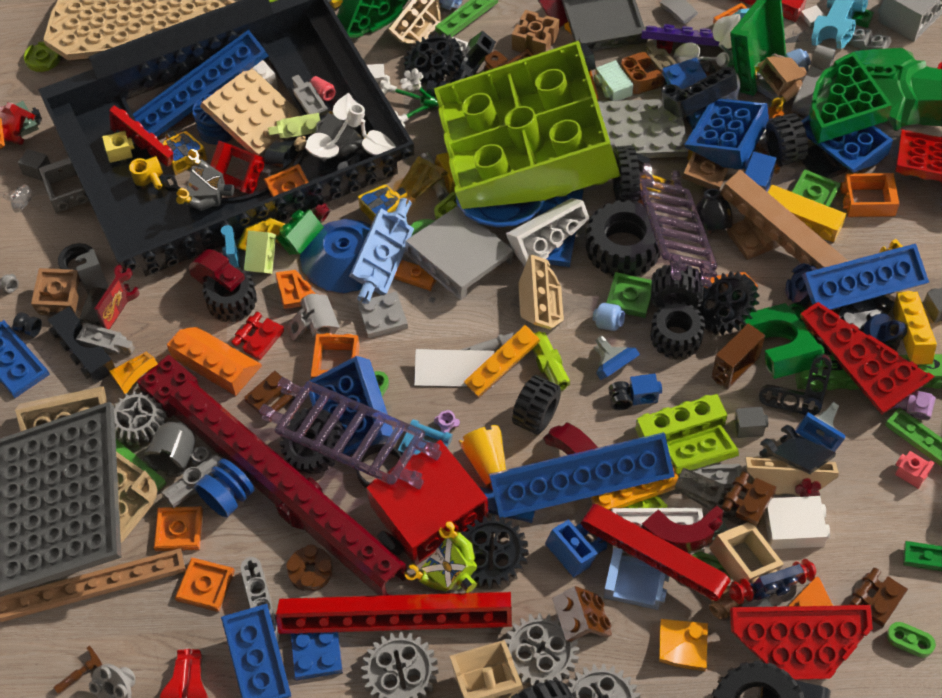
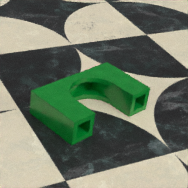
[739,303,824,379]

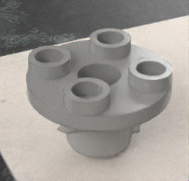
[89,664,136,698]

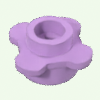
[434,410,460,433]

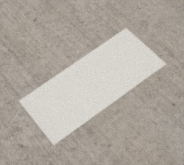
[415,349,494,387]

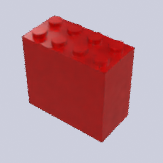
[366,439,489,565]

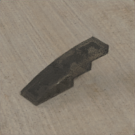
[675,468,762,528]

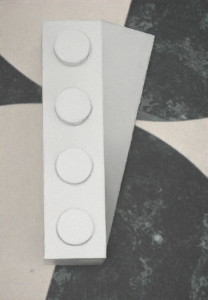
[506,198,590,267]

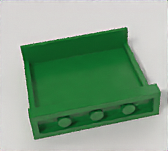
[730,0,786,96]

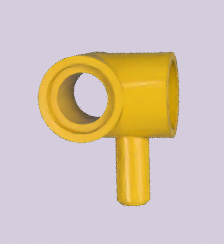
[129,156,163,189]

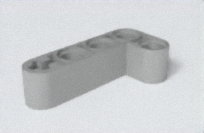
[791,45,836,117]
[241,557,280,642]

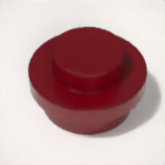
[313,203,331,222]

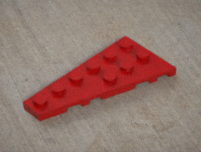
[800,302,935,415]

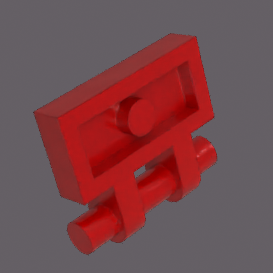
[231,311,285,360]

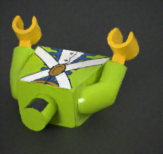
[405,522,477,593]

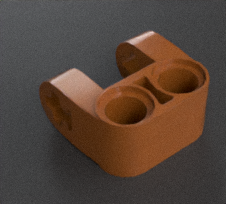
[620,52,665,94]

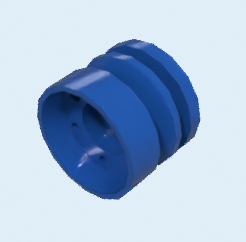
[192,94,233,145]
[194,458,254,518]

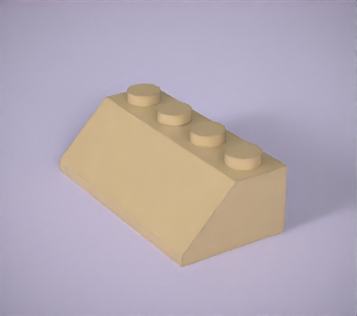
[15,386,108,431]

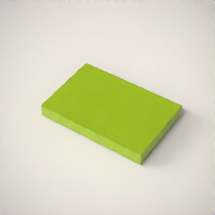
[667,424,739,475]

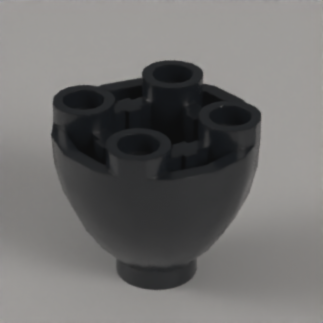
[693,189,734,234]

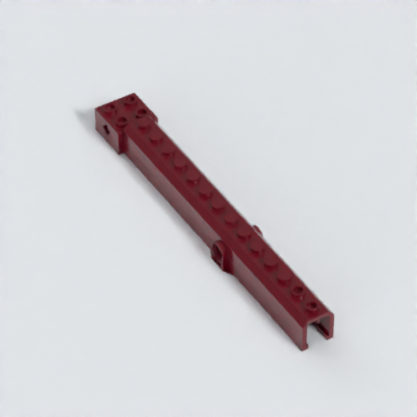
[137,354,407,596]

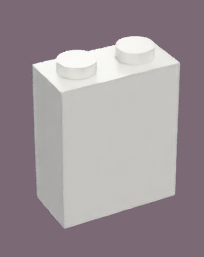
[764,496,830,549]

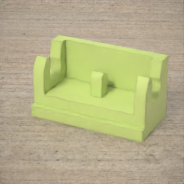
[244,231,276,274]

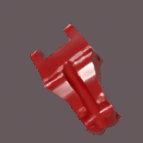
[0,102,36,145]
[160,649,209,698]

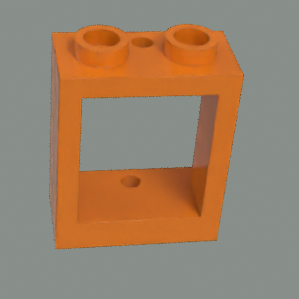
[840,173,899,217]
[311,333,360,379]

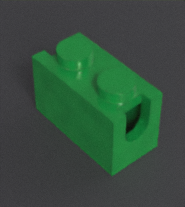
[276,210,324,255]

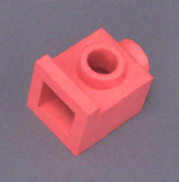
[895,451,934,489]

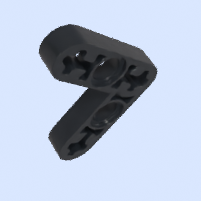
[759,354,832,416]

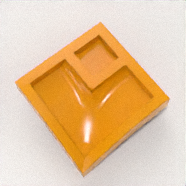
[109,351,158,394]
[659,619,708,671]

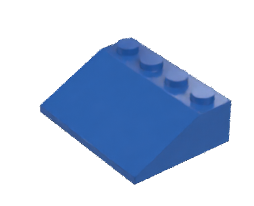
[684,99,769,170]
[801,115,893,172]
[305,356,395,460]

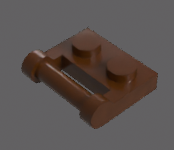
[244,371,301,421]

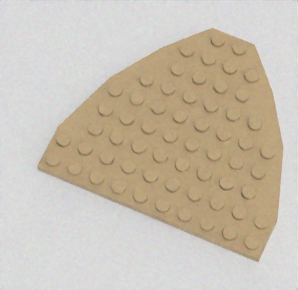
[43,0,235,60]

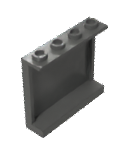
[561,0,648,51]

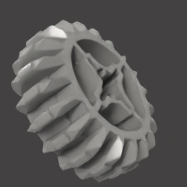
[112,390,166,446]

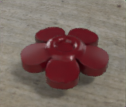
[795,478,821,497]

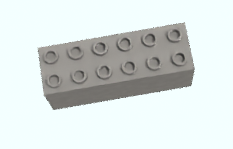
[878,0,942,42]

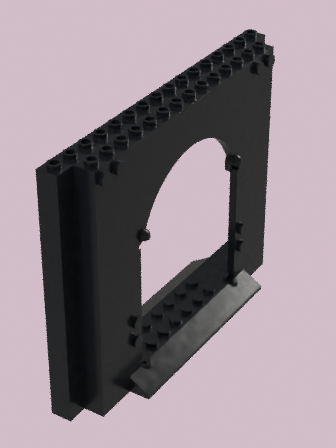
[38,0,415,277]

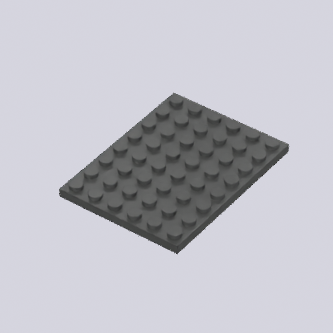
[0,401,122,597]

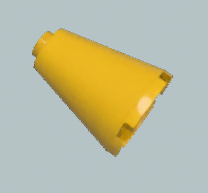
[459,425,506,489]

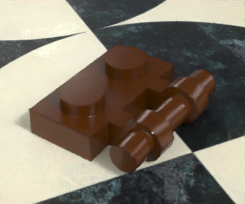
[722,471,777,526]
[850,567,908,627]

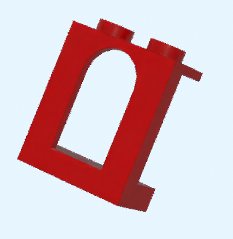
[210,141,264,194]

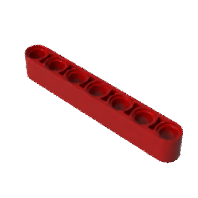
[581,504,731,601]

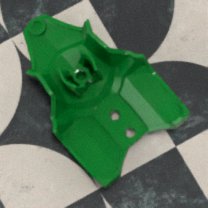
[854,48,942,131]

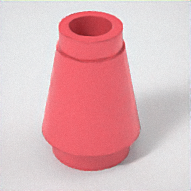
[310,76,336,101]

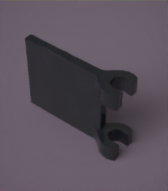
[759,425,836,474]

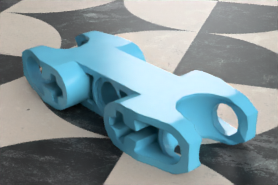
[811,0,868,49]

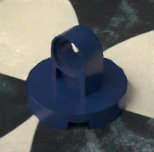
[785,263,817,305]
[864,314,907,351]

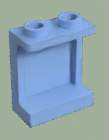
[604,548,669,610]

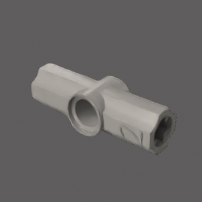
[162,454,221,508]

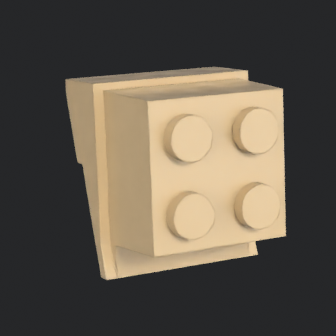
[450,640,523,698]

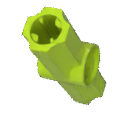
[532,331,570,391]

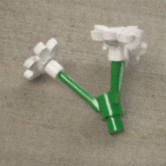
[380,68,439,128]

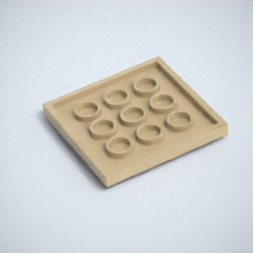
[200,68,301,156]

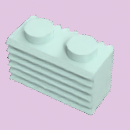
[594,60,633,101]

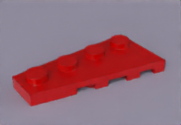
[109,105,174,167]

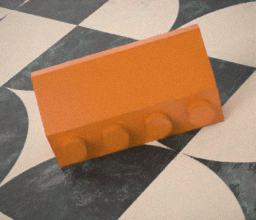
[167,327,262,396]

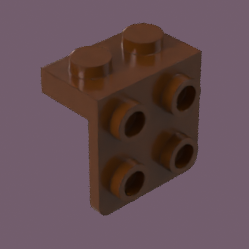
[552,586,612,642]

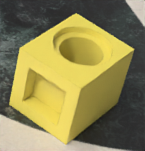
[102,131,134,163]

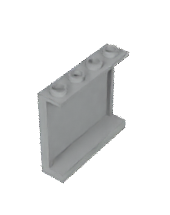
[405,206,514,300]

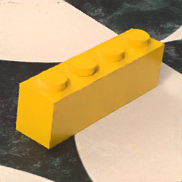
[768,185,846,243]
[893,291,937,365]

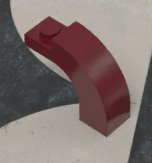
[189,249,245,292]
[543,422,598,455]
[641,506,724,552]

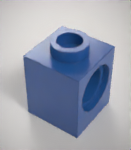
[629,373,662,406]

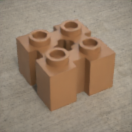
[512,10,559,55]

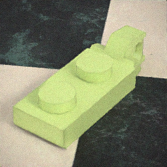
[268,113,320,139]

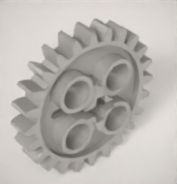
[504,613,579,687]
[361,632,439,698]
[568,664,640,698]

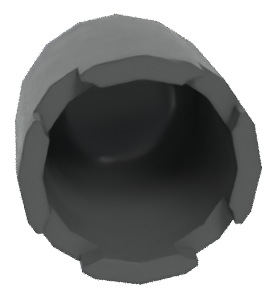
[143,422,196,477]

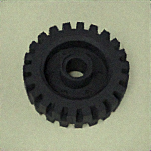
[612,145,640,203]
[280,407,346,474]

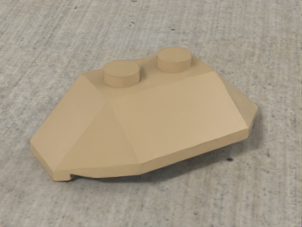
[388,0,441,45]
[518,254,564,330]
[745,456,839,496]

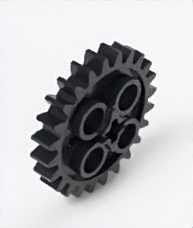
[403,33,462,84]
[696,271,760,336]
[461,515,529,589]

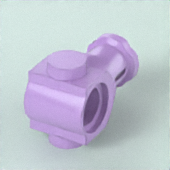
[891,391,936,421]

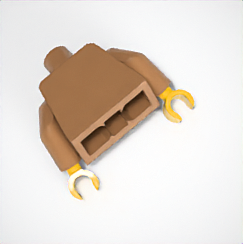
[755,56,807,113]

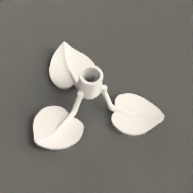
[673,14,741,100]
[305,93,396,159]

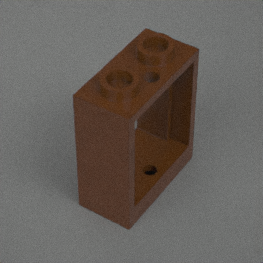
[711,323,765,389]

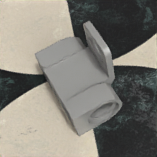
[287,294,340,341]

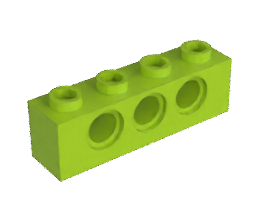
[635,394,727,440]

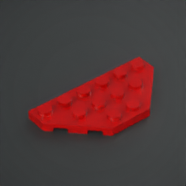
[730,605,873,679]

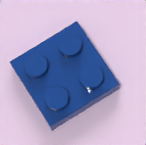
[291,632,343,681]

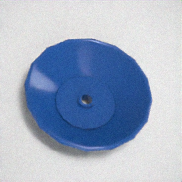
[456,196,544,227]
[300,219,371,293]

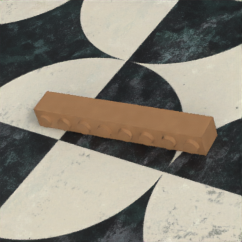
[720,170,848,269]

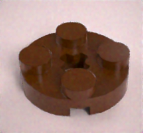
[286,544,333,591]

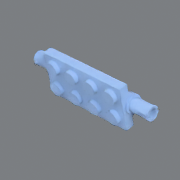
[349,198,414,304]

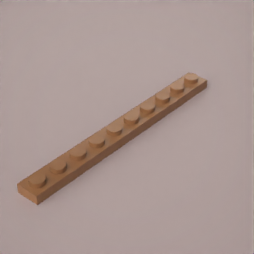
[0,548,186,622]

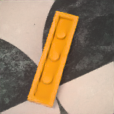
[464,325,540,398]
[590,465,682,511]

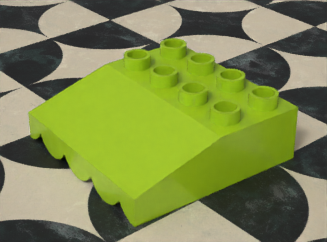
[434,41,620,209]

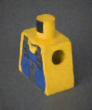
[163,131,207,176]
[358,185,408,222]

